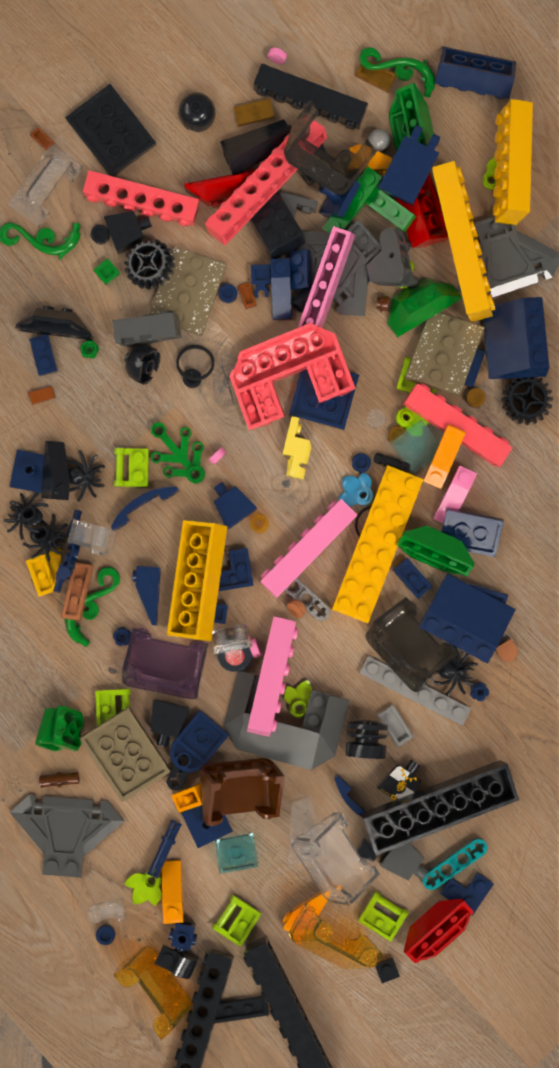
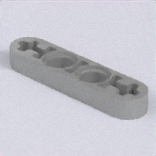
[271,565,330,621]

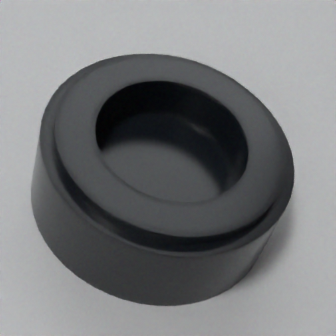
[91,225,110,245]
[183,369,202,389]

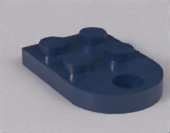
[170,711,229,773]

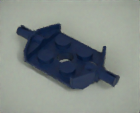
[53,510,84,593]

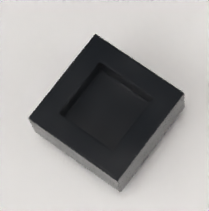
[375,957,400,983]

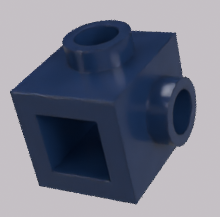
[168,921,198,952]

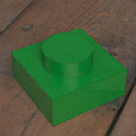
[93,258,120,286]

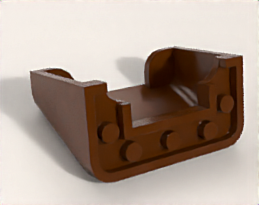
[200,758,285,826]

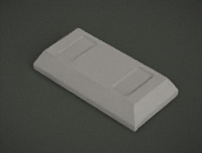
[377,705,414,747]

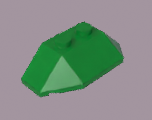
[388,83,434,152]
[387,277,462,338]
[397,525,475,576]

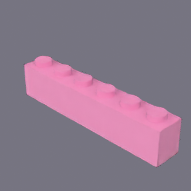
[298,226,355,328]
[260,499,357,598]
[247,617,299,737]

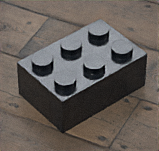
[249,191,305,259]

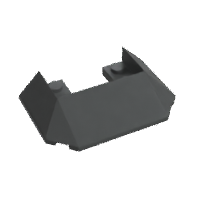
[224,671,350,770]

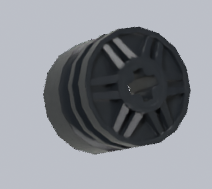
[345,720,388,759]

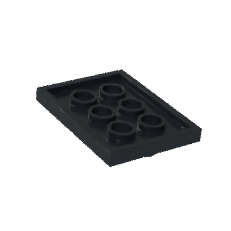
[65,84,157,177]

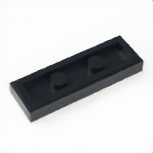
[214,995,269,1024]

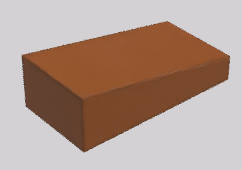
[30,127,55,151]
[238,282,257,310]
[29,386,56,405]

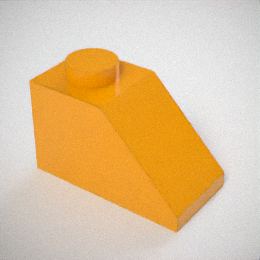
[171,782,202,813]

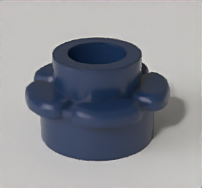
[113,627,132,646]
[470,682,489,701]

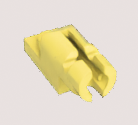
[283,416,312,480]

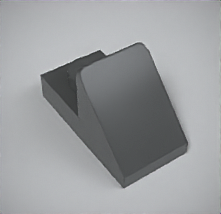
[280,192,318,219]

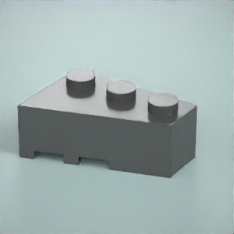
[112,311,182,348]

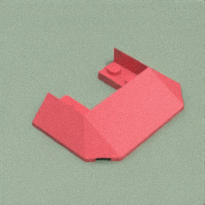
[229,323,356,430]

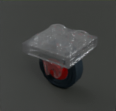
[212,624,252,672]

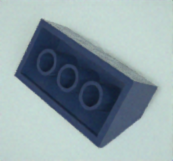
[435,46,516,99]

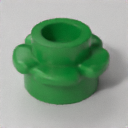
[80,340,99,359]

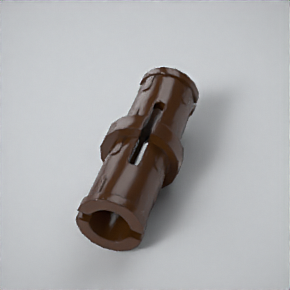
[39,772,80,788]

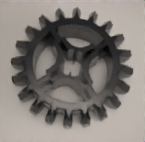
[124,238,175,290]
[501,377,553,425]

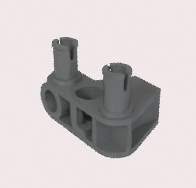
[367,227,418,288]

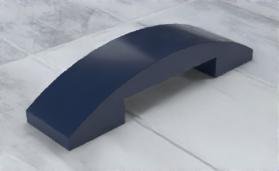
[111,487,180,531]
[334,774,365,815]

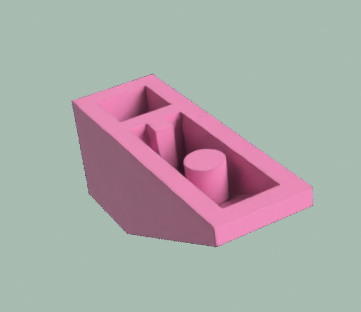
[433,466,477,524]

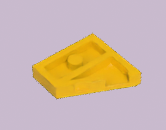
[26,550,62,597]

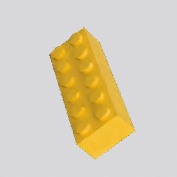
[493,99,533,225]
[167,520,228,641]

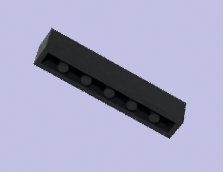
[253,64,368,130]

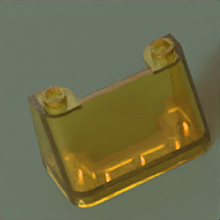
[289,903,383,970]
[114,946,191,1040]

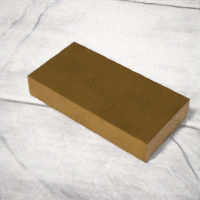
[355,60,396,93]
[233,98,275,127]

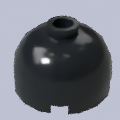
[178,92,216,132]
[124,345,160,385]

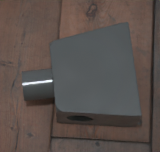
[379,843,428,880]

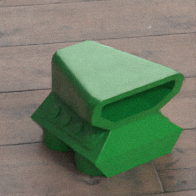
[35,706,84,752]

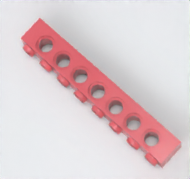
[205,116,327,245]

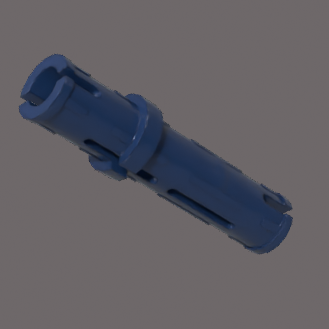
[147,820,182,879]

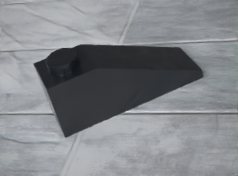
[41,441,70,500]

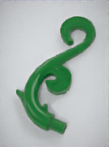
[359,47,435,98]
[0,223,81,260]
[64,567,120,648]

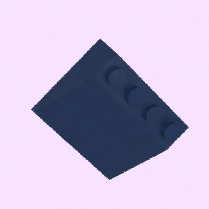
[483,297,550,379]
[419,573,516,664]

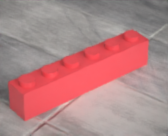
[402,383,513,468]

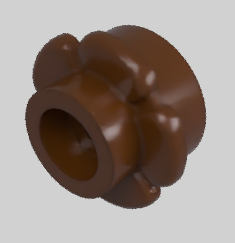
[377,294,389,313]

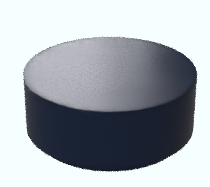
[218,284,238,304]
[352,453,371,473]
[96,924,116,945]

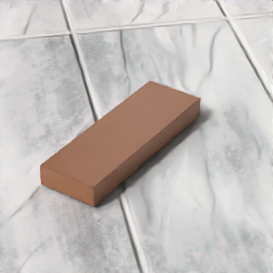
[61,562,94,622]

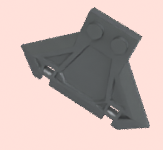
[456,216,559,297]
[292,220,381,316]
[10,795,124,878]

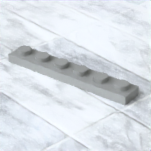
[359,656,471,726]

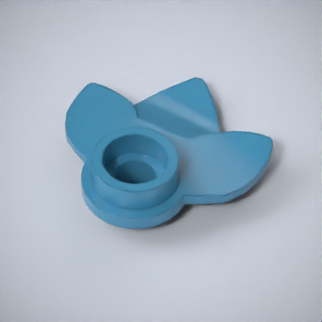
[338,472,374,506]

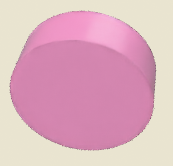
[267,48,287,64]
[208,447,226,464]
[249,638,262,658]

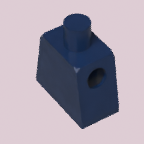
[213,482,257,530]

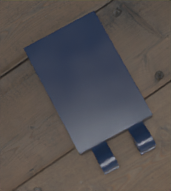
[378,125,440,206]

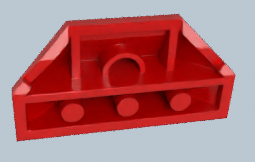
[184,169,257,208]
[404,899,474,964]

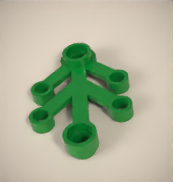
[151,422,205,484]

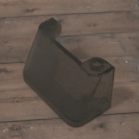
[366,597,458,692]

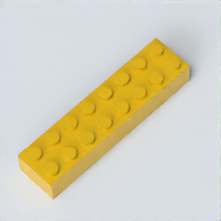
[432,161,495,322]
[331,465,423,623]

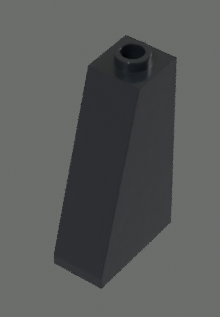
[220,119,293,176]

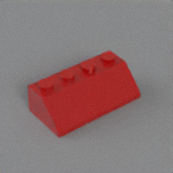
[395,173,449,248]

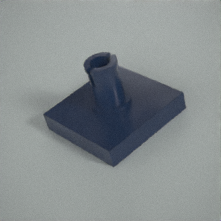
[319,180,361,218]
[10,450,44,493]
[181,805,233,848]

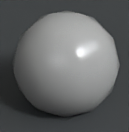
[367,129,391,153]

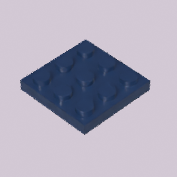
[289,370,359,430]

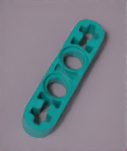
[422,838,488,890]

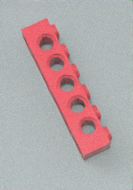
[83,170,200,227]

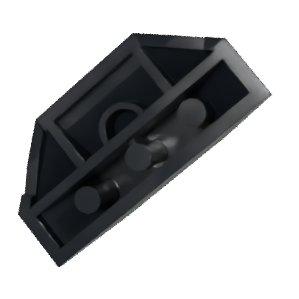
[15,306,94,341]

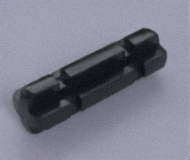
[373,453,410,473]

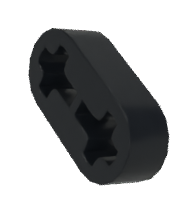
[167,755,190,790]

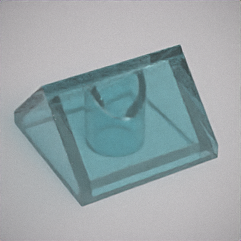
[215,833,259,874]

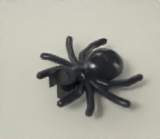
[67,450,105,502]
[3,492,49,540]
[23,514,70,561]
[433,646,478,696]

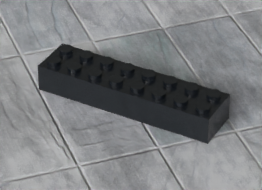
[358,760,519,856]
[243,935,333,1068]

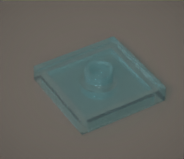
[391,420,439,474]

